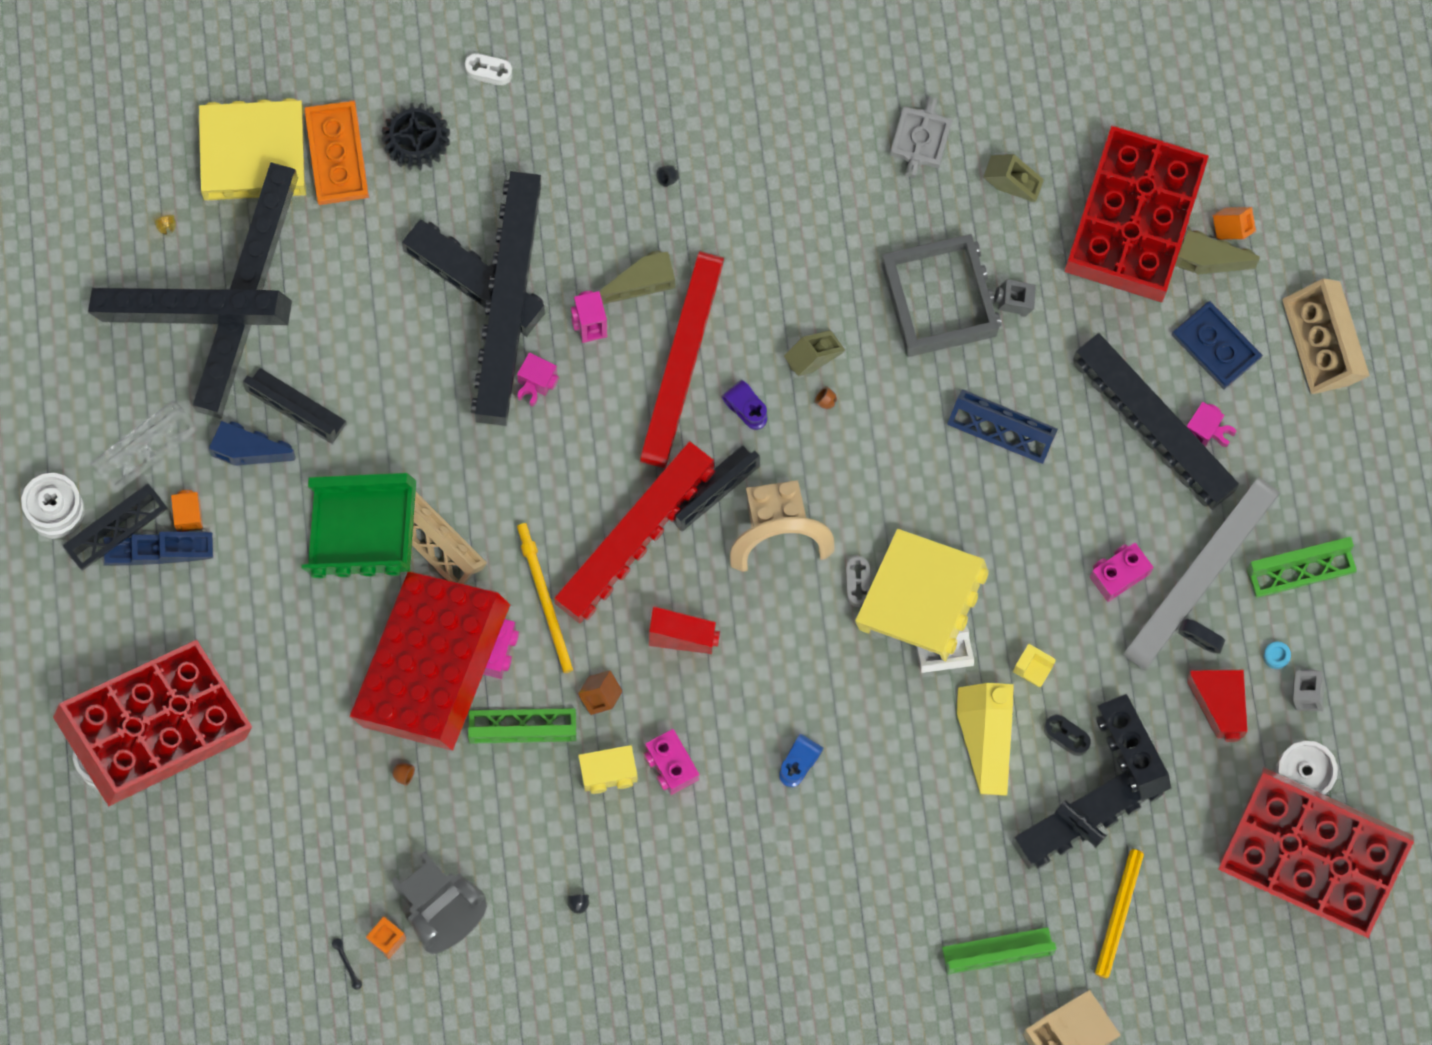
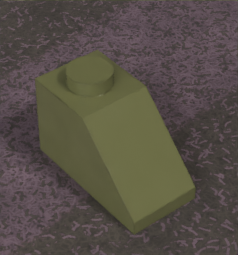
[983,154,1044,202]
[784,330,845,376]

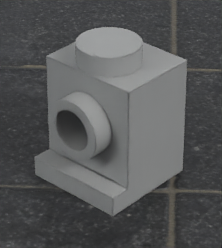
[1293,668,1325,711]

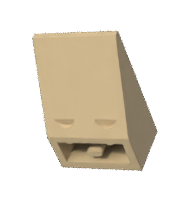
[1022,990,1121,1045]

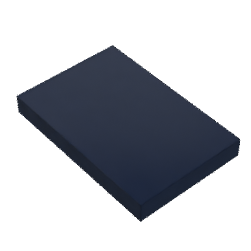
[1171,300,1263,390]

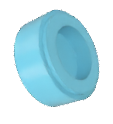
[1263,642,1291,669]

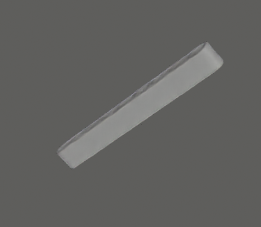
[1124,477,1280,671]

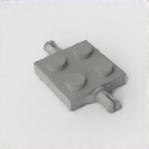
[890,96,953,178]

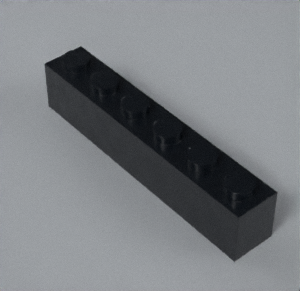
[402,219,545,337]
[1011,767,1164,870]

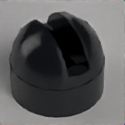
[657,165,679,187]
[567,895,589,914]

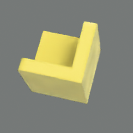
[1013,644,1056,687]

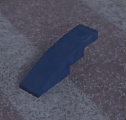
[103,532,213,566]

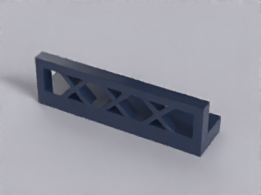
[947,389,1058,464]

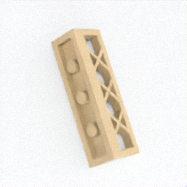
[412,492,487,584]

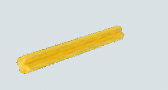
[1095,849,1144,978]

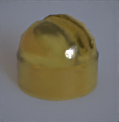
[154,214,176,235]

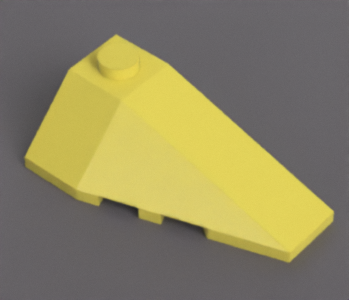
[957,683,1014,796]

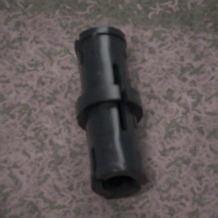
[1054,800,1107,848]

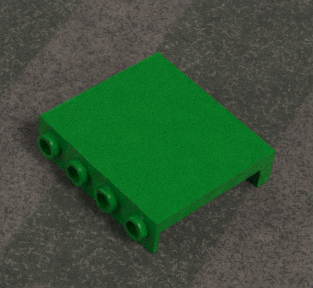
[301,473,417,579]

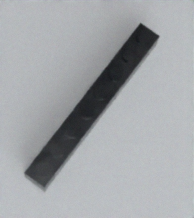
[88,288,292,326]
[1073,333,1239,511]

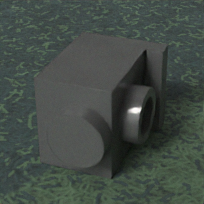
[994,279,1036,317]

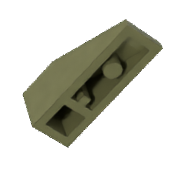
[600,251,675,304]

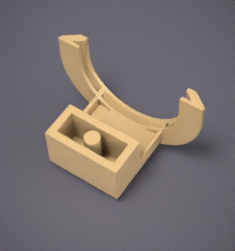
[730,480,835,572]

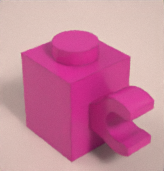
[517,352,559,407]
[1186,402,1237,447]

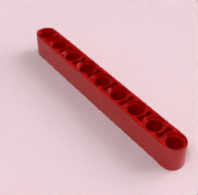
[640,251,724,469]

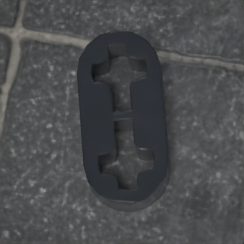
[1178,619,1225,654]
[1044,715,1091,756]

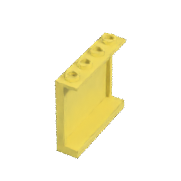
[199,98,306,200]
[855,529,989,661]

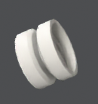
[21,473,85,539]
[1275,741,1338,795]

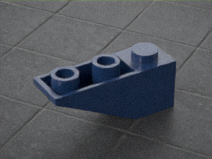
[208,421,296,466]

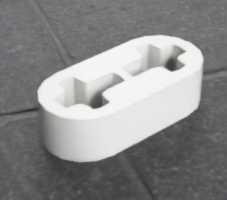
[465,54,512,85]

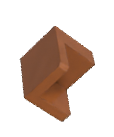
[578,670,622,715]

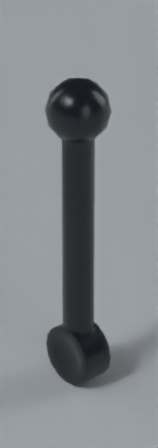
[332,938,363,990]

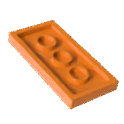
[304,101,369,205]

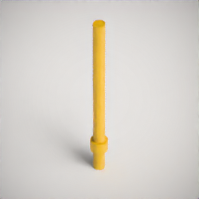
[517,523,573,673]

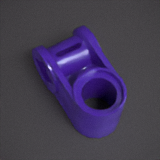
[721,379,768,430]

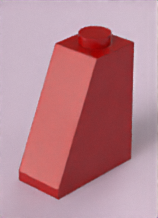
[649,607,720,654]
[1187,670,1248,742]

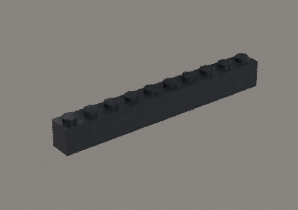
[193,162,298,419]
[471,171,542,426]

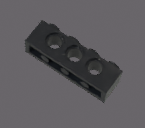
[1096,694,1171,801]

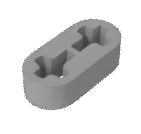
[846,556,871,608]

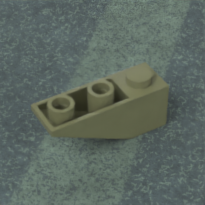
[1175,230,1261,275]

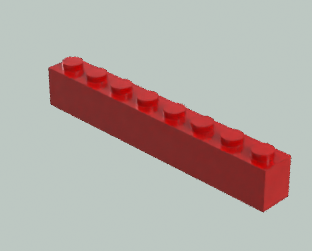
[554,441,715,624]

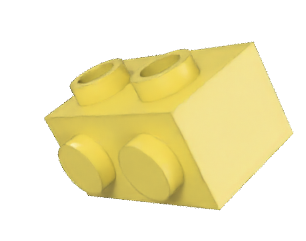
[579,745,638,794]

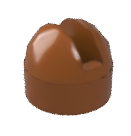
[814,386,837,409]
[392,763,415,786]

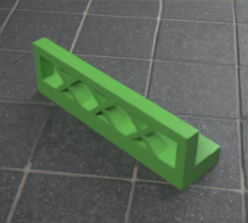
[1247,537,1357,598]
[468,708,576,744]
[942,927,1057,975]

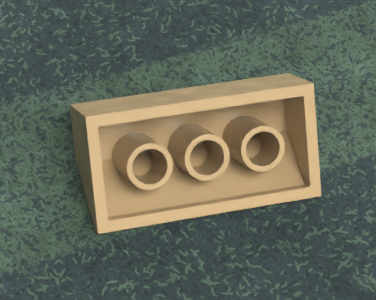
[1282,278,1370,394]

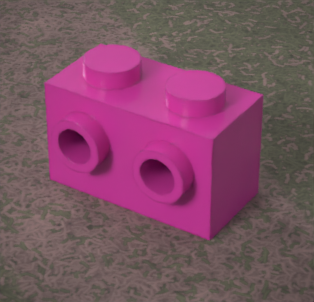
[570,290,607,343]
[1089,542,1154,602]
[483,619,519,679]
[643,729,700,795]

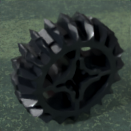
[381,102,450,171]

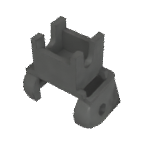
[391,852,487,954]

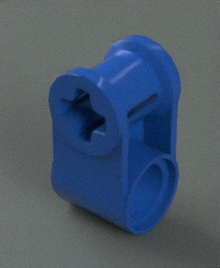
[779,734,824,787]

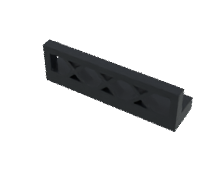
[243,368,347,445]
[673,445,760,532]
[62,483,168,571]

